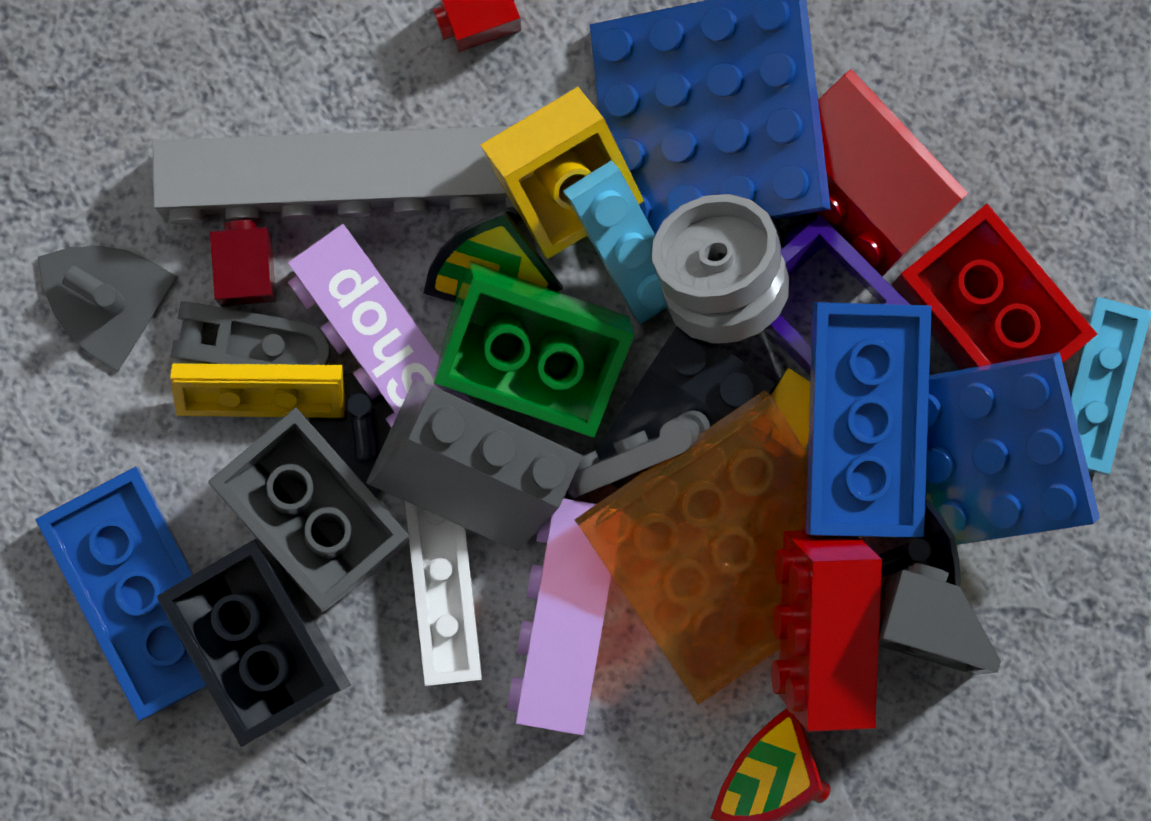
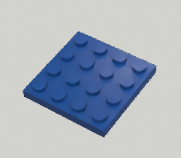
[589,0,831,235]

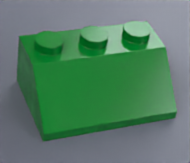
[433,261,635,437]

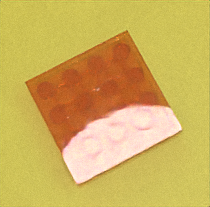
[574,390,884,705]

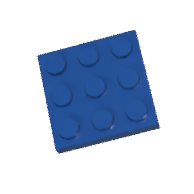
[925,352,1100,545]

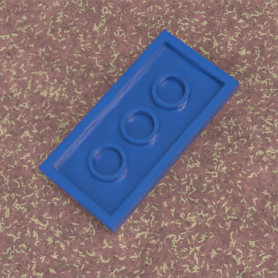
[806,302,931,537]
[35,466,207,721]

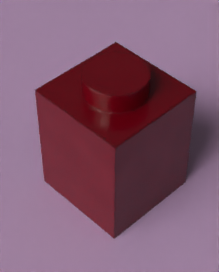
[210,220,276,307]

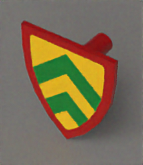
[710,708,831,821]

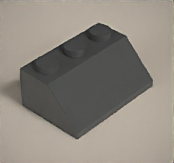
[366,379,583,551]
[208,407,409,612]
[879,563,1001,675]

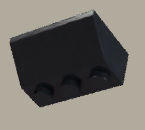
[156,539,351,747]

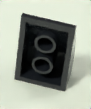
[596,326,776,530]

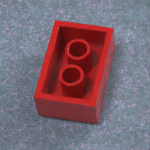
[771,530,882,732]

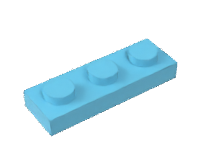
[563,160,667,324]
[1070,296,1151,476]

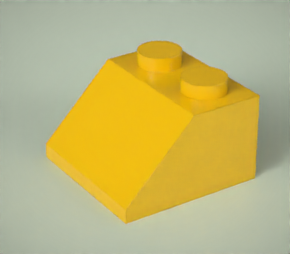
[480,87,644,259]

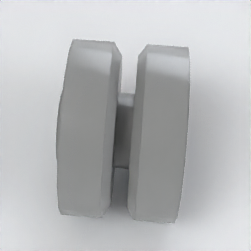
[652,194,789,344]

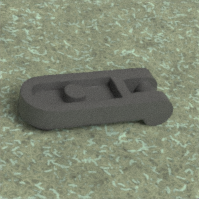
[170,301,330,365]
[565,410,710,499]

